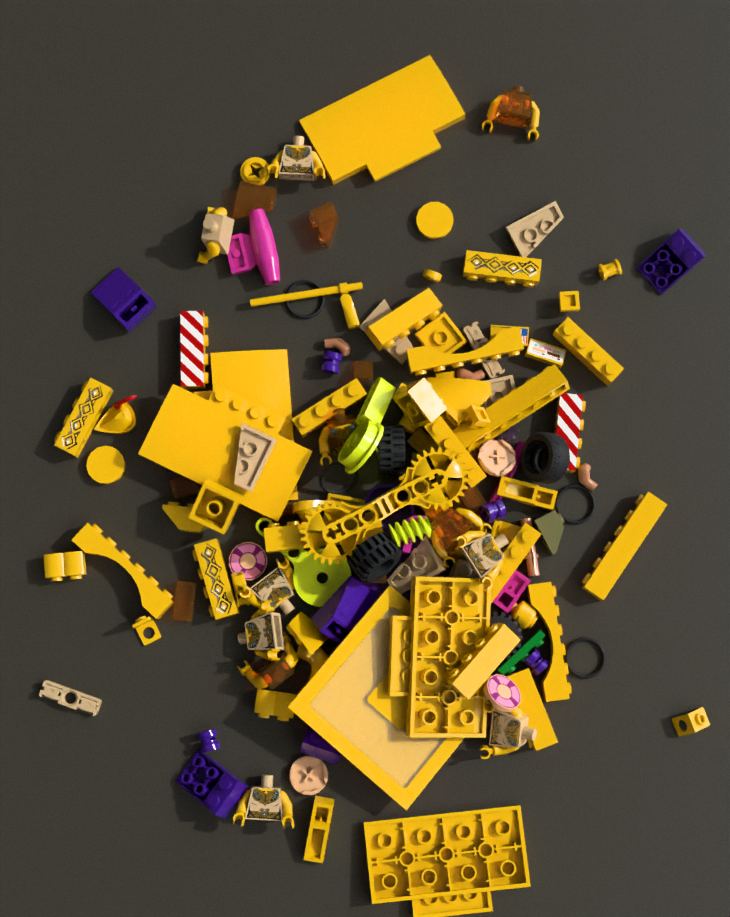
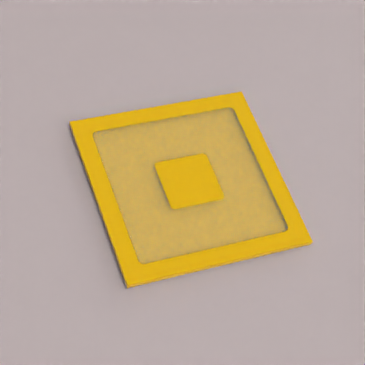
[287,585,492,810]

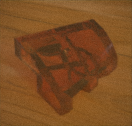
[233,181,277,220]

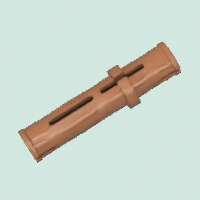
[520,518,540,577]

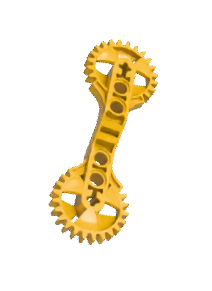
[300,446,470,565]

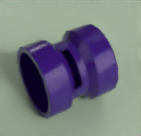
[320,351,342,375]
[479,500,506,523]
[522,649,550,676]
[197,729,220,753]

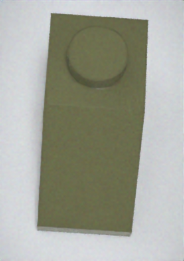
[532,510,564,556]

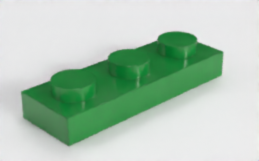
[496,630,546,676]

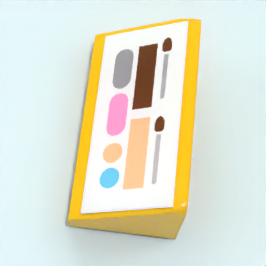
[525,338,566,368]

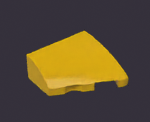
[286,611,330,658]

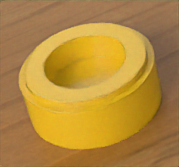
[422,269,442,282]

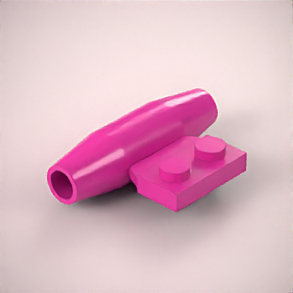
[227,209,280,285]

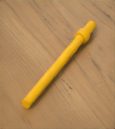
[250,282,363,307]

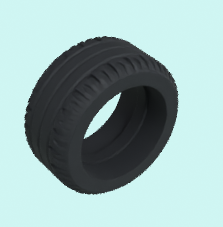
[520,432,570,484]

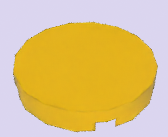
[416,202,453,239]
[86,446,126,484]

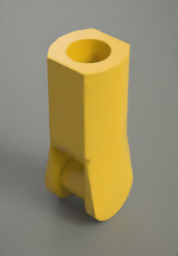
[340,294,360,330]
[231,571,250,607]

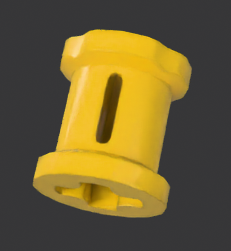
[598,259,622,281]

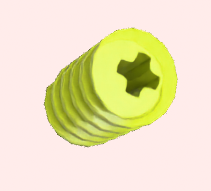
[388,513,432,547]

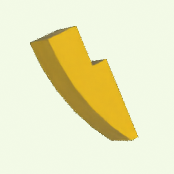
[497,476,558,511]
[304,796,335,864]

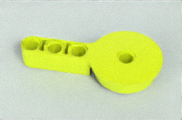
[338,377,396,474]
[256,517,351,607]

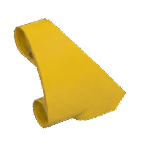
[426,377,492,427]

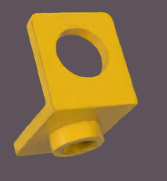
[491,520,521,543]
[131,615,161,645]
[672,707,710,737]

